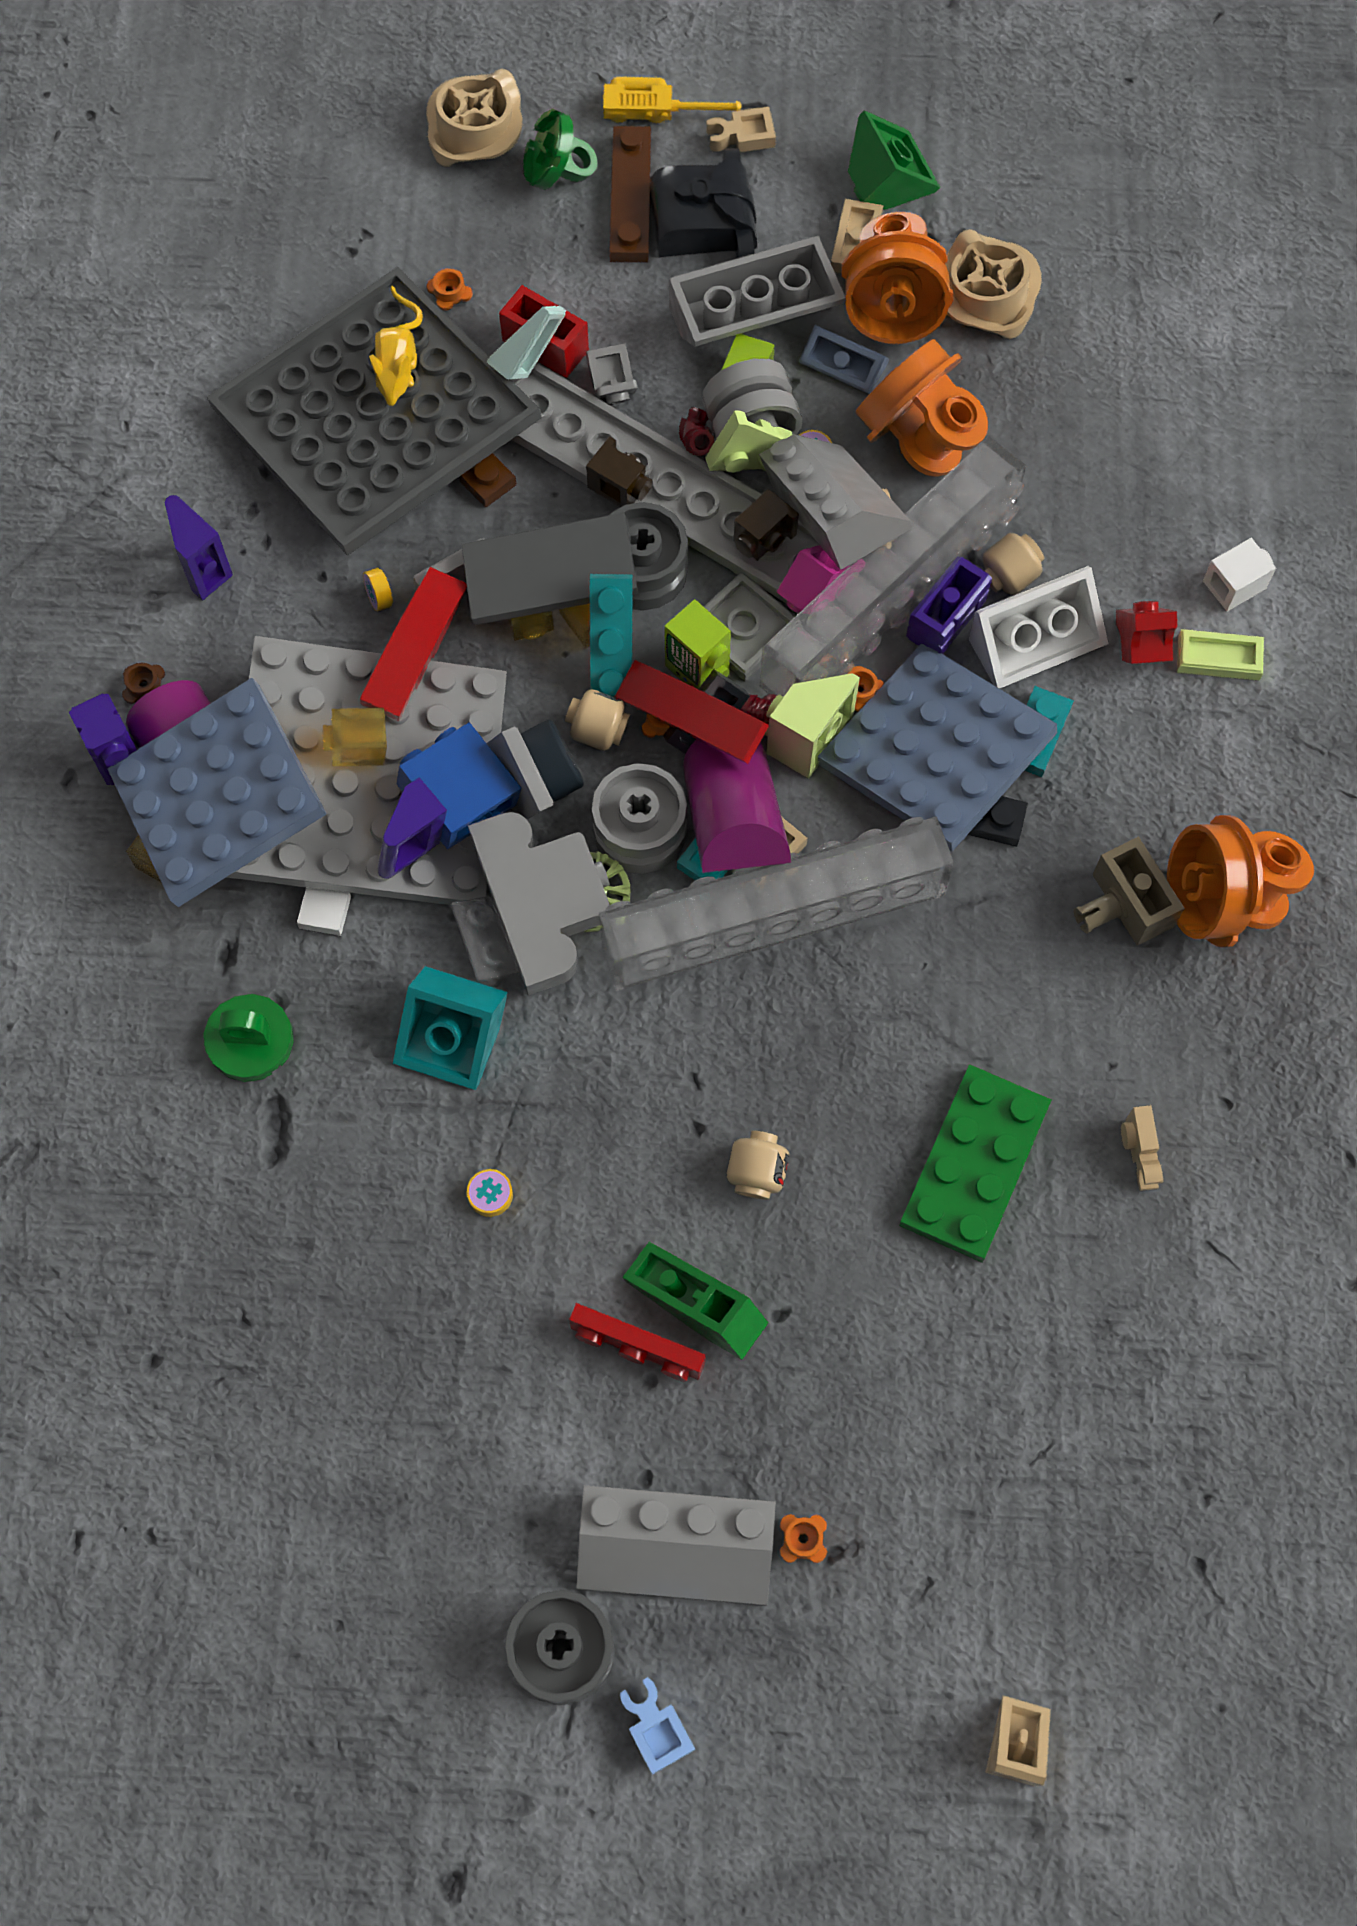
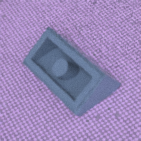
[799,325,889,394]

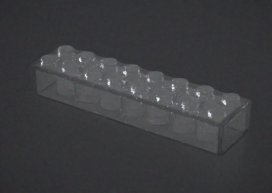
[759,436,1026,696]
[599,816,954,991]

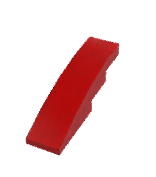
[360,567,467,721]
[615,660,769,764]

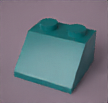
[393,966,508,1090]

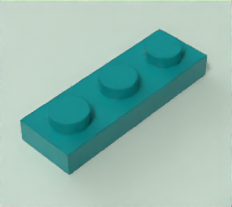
[590,574,633,698]

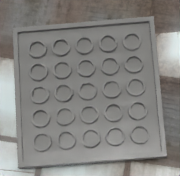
[227,636,507,909]

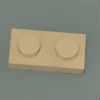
[831,199,883,273]

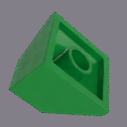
[848,110,941,210]

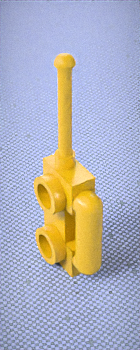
[603,77,742,123]

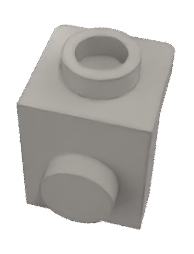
[586,343,637,405]

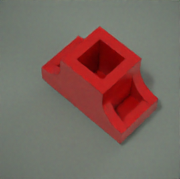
[1116,601,1178,664]

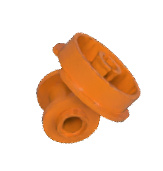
[841,212,953,344]
[855,339,988,477]
[1167,815,1314,947]

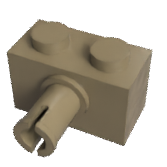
[1074,836,1185,946]

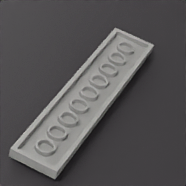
[511,363,861,621]

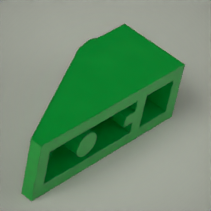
[622,1242,769,1360]

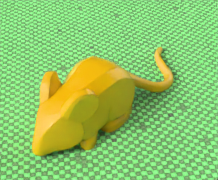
[369,286,423,406]

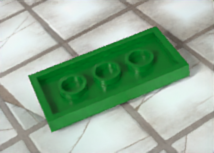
[899,1064,1052,1263]

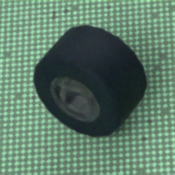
[521,720,584,802]

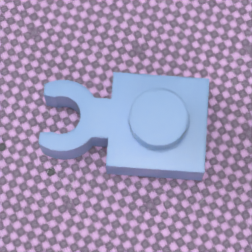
[620,1677,695,1775]

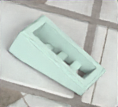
[487,306,566,380]

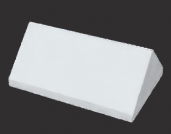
[969,566,1109,689]

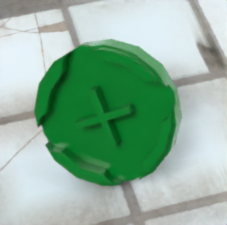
[523,109,598,190]
[203,994,294,1082]

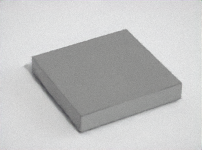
[704,573,802,682]
[487,726,553,819]

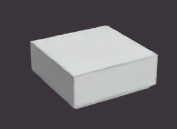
[297,887,351,936]

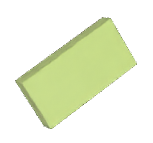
[1177,629,1264,681]

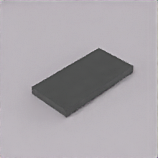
[462,512,638,625]

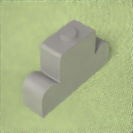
[468,812,610,996]

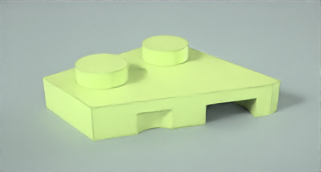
[705,410,793,472]

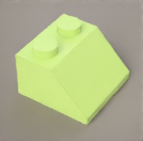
[765,673,860,779]

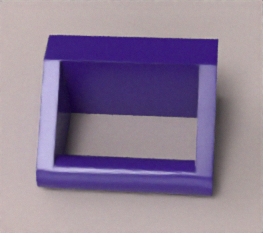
[165,495,233,601]
[377,777,447,879]

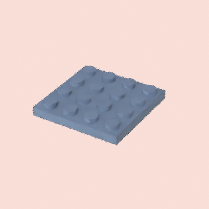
[818,643,1057,852]
[108,678,327,907]

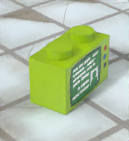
[664,599,731,689]

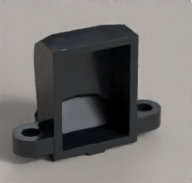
[650,148,758,259]

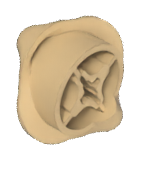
[427,69,522,167]
[945,229,1041,339]

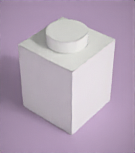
[1203,538,1276,611]

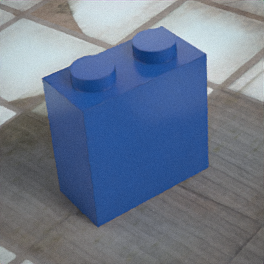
[396,722,521,850]

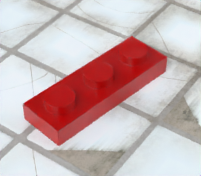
[569,1303,706,1382]

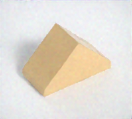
[985,1696,1050,1786]

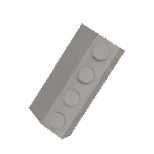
[669,236,845,347]
[759,434,914,570]
[577,1485,776,1606]

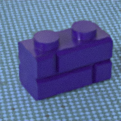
[906,556,992,654]
[69,693,137,785]

